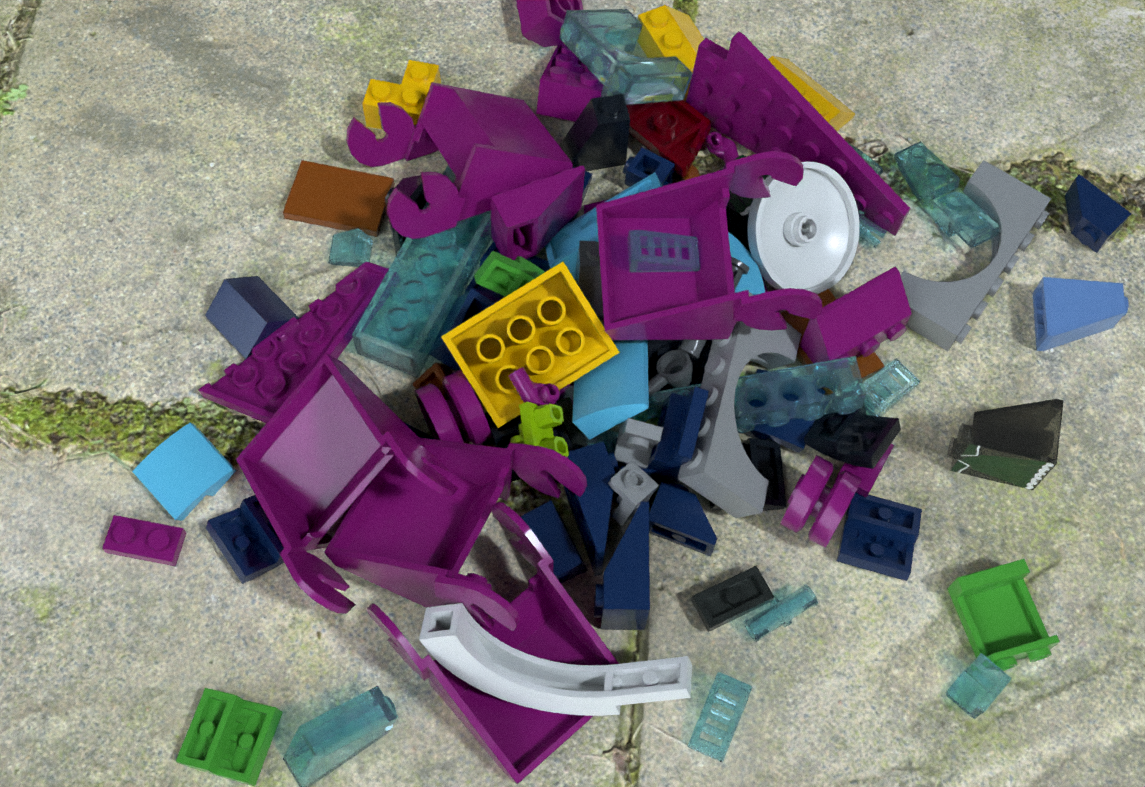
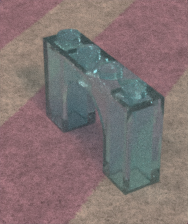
[559,9,693,105]

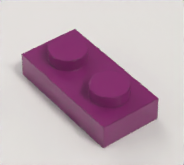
[102,515,186,567]

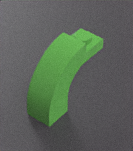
[474,251,545,297]

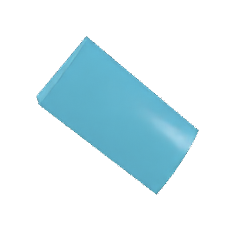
[545,172,662,279]
[572,322,649,440]

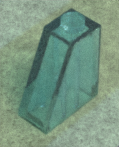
[283,686,398,787]

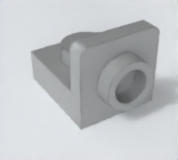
[614,418,663,469]
[608,461,658,526]

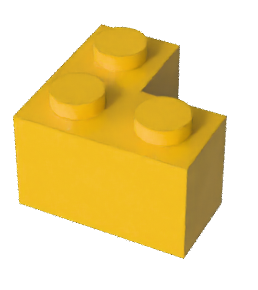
[362,60,441,130]

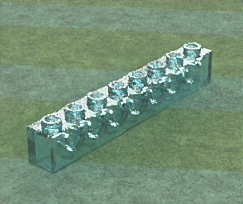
[586,356,866,453]

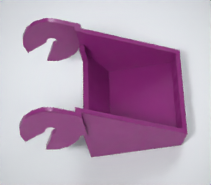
[346,82,573,239]
[596,151,822,340]
[236,353,459,614]
[324,438,587,631]
[367,502,619,784]

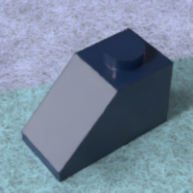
[1065,174,1132,253]
[649,482,717,557]

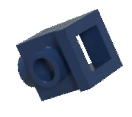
[623,147,675,187]

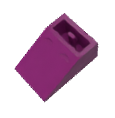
[536,42,617,121]
[491,165,585,260]

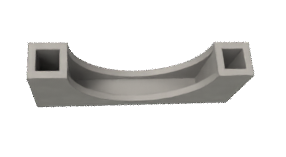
[901,160,1051,351]
[678,292,801,518]

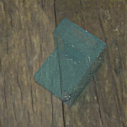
[946,653,1012,719]

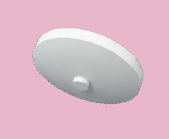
[747,162,860,294]

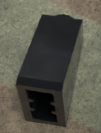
[559,94,630,171]

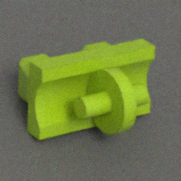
[510,402,569,457]

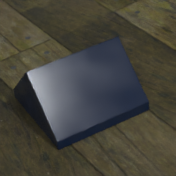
[205,276,299,360]

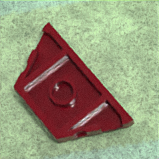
[626,89,711,177]

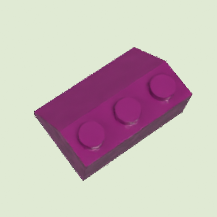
[516,0,590,47]
[800,267,912,376]

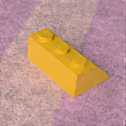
[636,5,704,101]
[768,56,855,131]

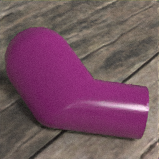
[706,132,739,163]
[508,367,560,406]

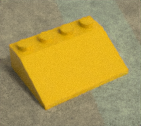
[441,262,620,428]

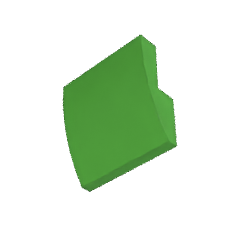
[176,688,283,787]

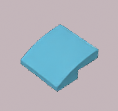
[132,423,237,521]

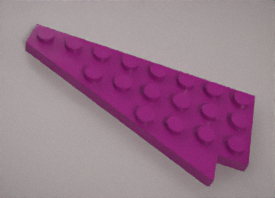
[686,31,911,236]

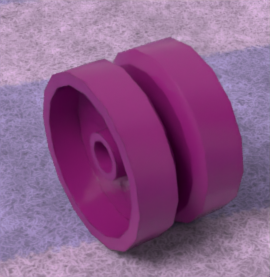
[414,370,492,445]
[780,455,862,548]

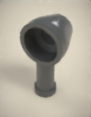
[648,350,693,398]

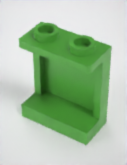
[947,559,1060,672]

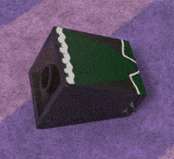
[947,399,1064,490]

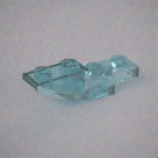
[894,141,1000,249]

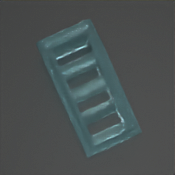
[627,230,700,272]
[847,358,921,416]
[687,672,753,762]

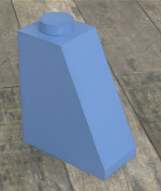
[1032,277,1129,351]

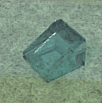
[328,228,373,267]

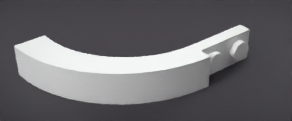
[419,603,692,716]

